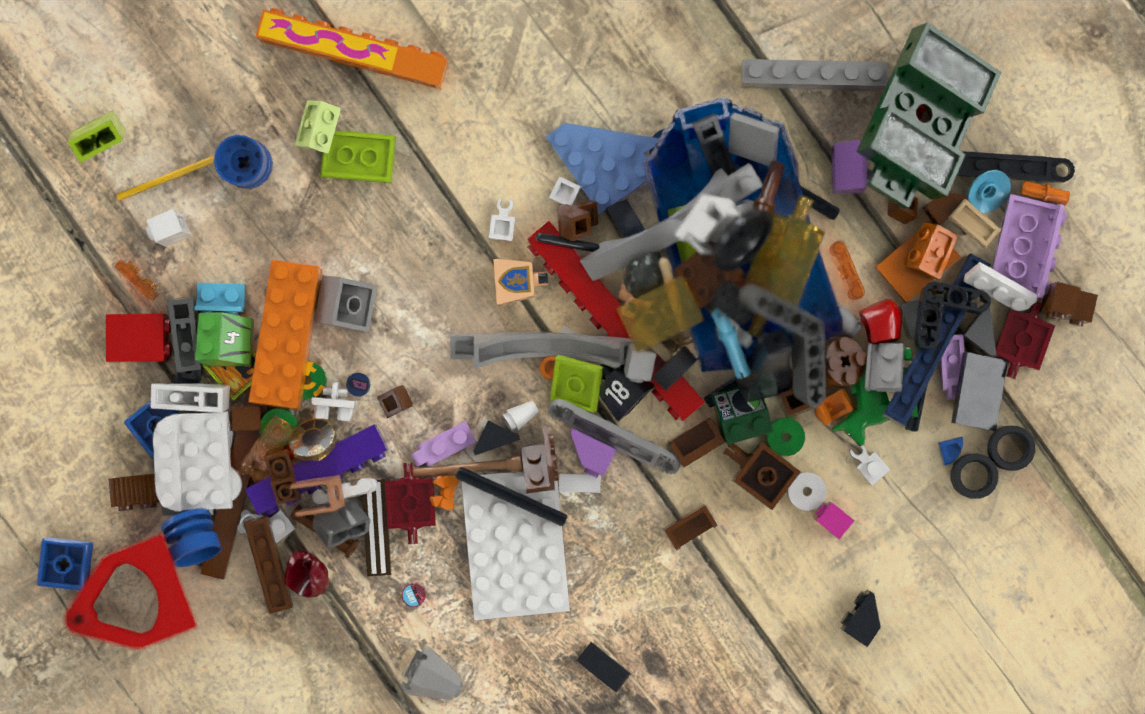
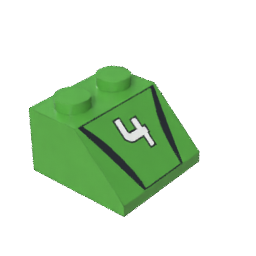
[195,313,254,367]

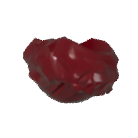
[284,550,330,598]

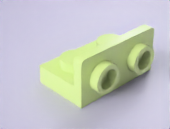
[295,100,340,153]

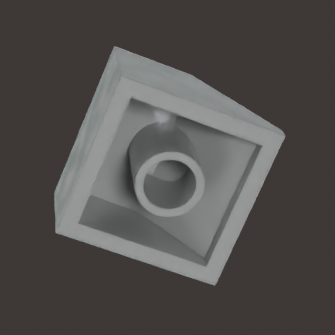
[314,275,377,332]

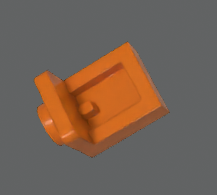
[814,388,855,426]

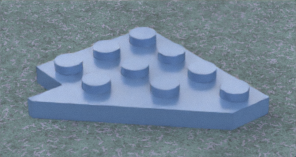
[546,123,661,214]

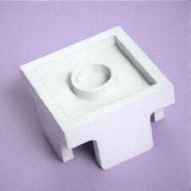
[675,195,741,255]

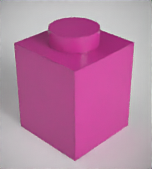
[814,501,855,539]

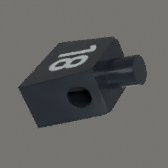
[599,364,655,422]

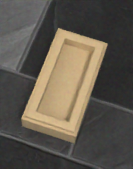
[948,199,1001,249]

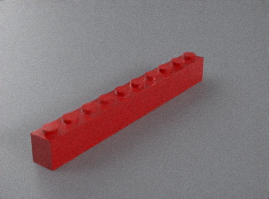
[527,221,705,421]

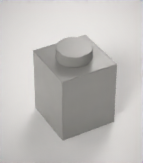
[624,343,656,383]

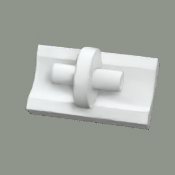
[311,382,357,421]

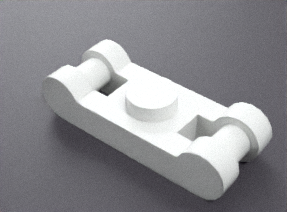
[312,478,378,504]

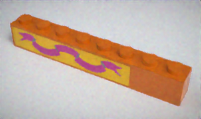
[255,8,448,90]

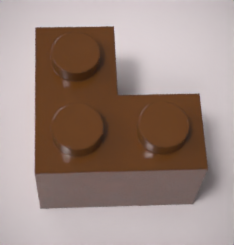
[1039,282,1098,327]

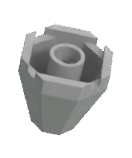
[401,644,463,700]

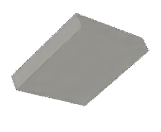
[729,113,779,166]

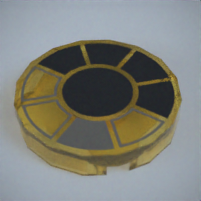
[289,418,337,462]

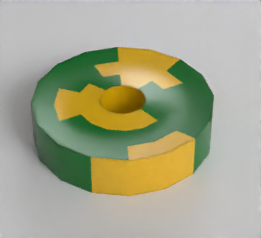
[303,361,327,399]

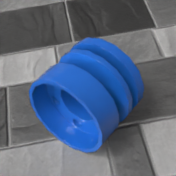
[214,135,273,189]
[161,508,222,567]

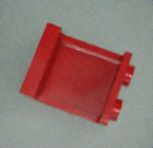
[106,313,172,363]

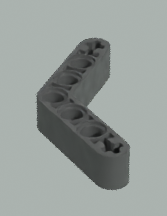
[740,284,826,408]

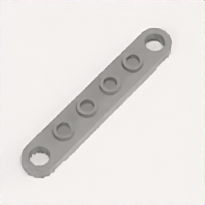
[548,399,681,475]

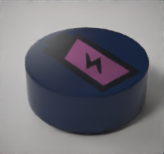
[346,373,371,397]

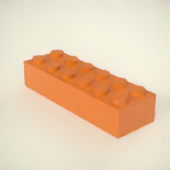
[249,260,322,411]

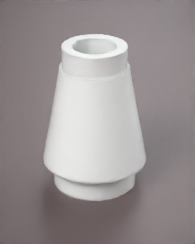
[502,400,539,432]

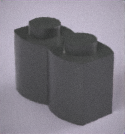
[313,500,370,548]

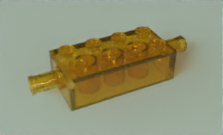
[743,196,825,338]

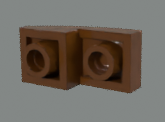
[264,449,301,505]

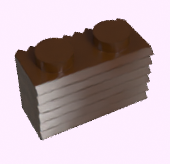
[108,474,160,511]

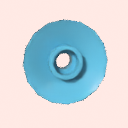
[967,170,1011,213]

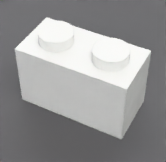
[146,209,192,247]

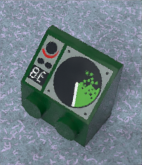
[711,386,773,445]

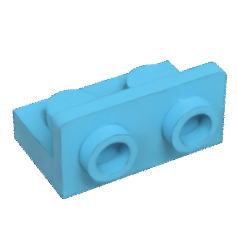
[194,283,246,316]

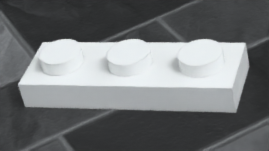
[964,262,1037,313]

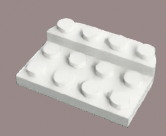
[153,411,233,511]

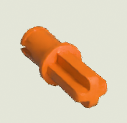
[1021,181,1070,206]

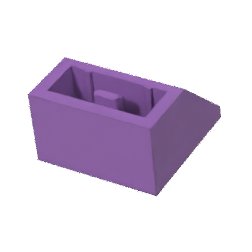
[832,139,871,194]

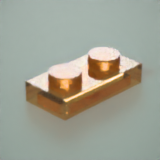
[114,260,160,301]

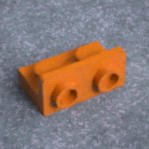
[906,223,958,280]

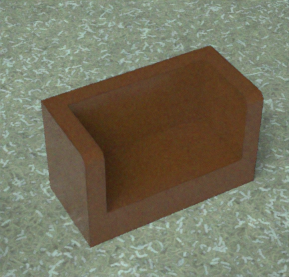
[668,418,725,468]
[663,504,718,551]

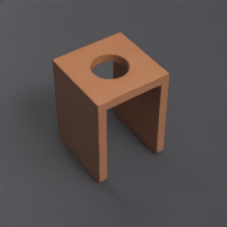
[290,475,345,516]

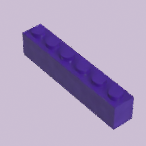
[245,424,389,516]

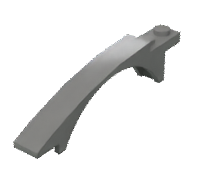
[580,164,763,281]
[450,331,643,367]

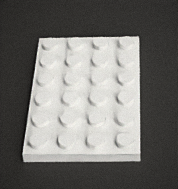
[461,471,570,620]

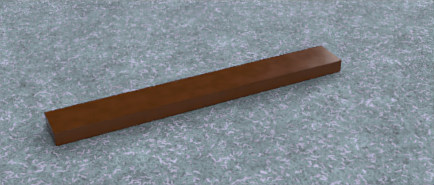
[201,388,269,580]

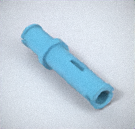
[712,309,751,379]

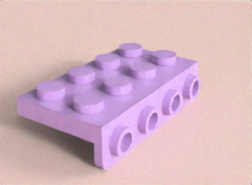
[991,194,1067,299]

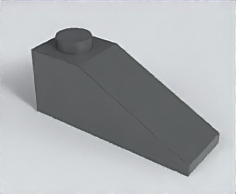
[168,296,201,372]

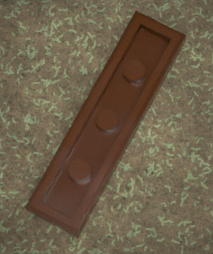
[244,516,293,614]

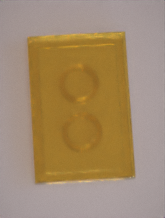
[617,276,704,353]

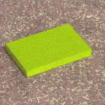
[320,130,396,184]

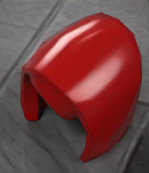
[859,299,902,345]

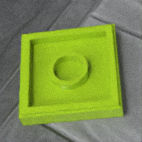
[550,355,603,413]

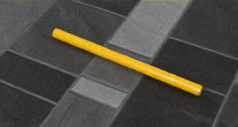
[116,155,214,201]

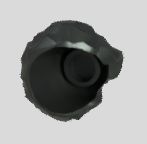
[623,252,674,301]

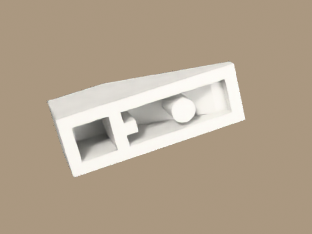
[151,384,230,413]

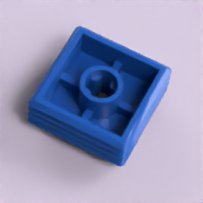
[124,400,179,459]
[37,537,93,591]

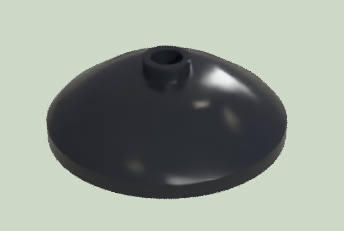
[714,210,774,272]

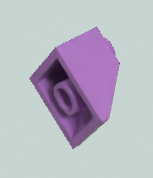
[571,429,616,478]

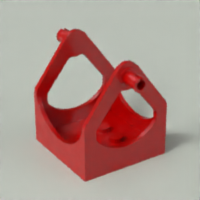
[64,534,197,650]

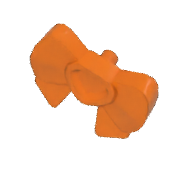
[430,476,459,510]

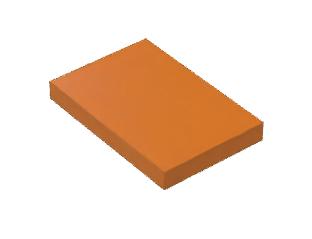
[875,221,961,303]

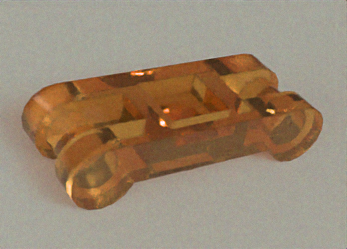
[829,241,865,301]

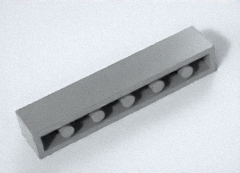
[741,59,887,91]

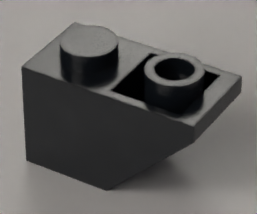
[840,589,881,647]

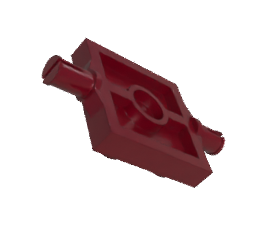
[995,301,1055,380]
[385,462,436,544]

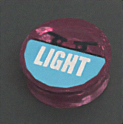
[402,583,426,607]

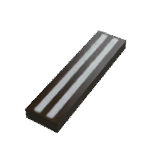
[362,479,392,577]

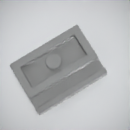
[865,343,905,392]

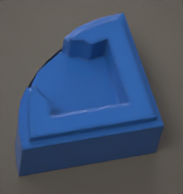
[938,437,963,466]

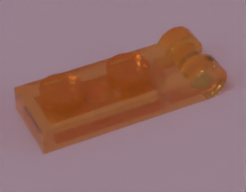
[237,415,295,483]

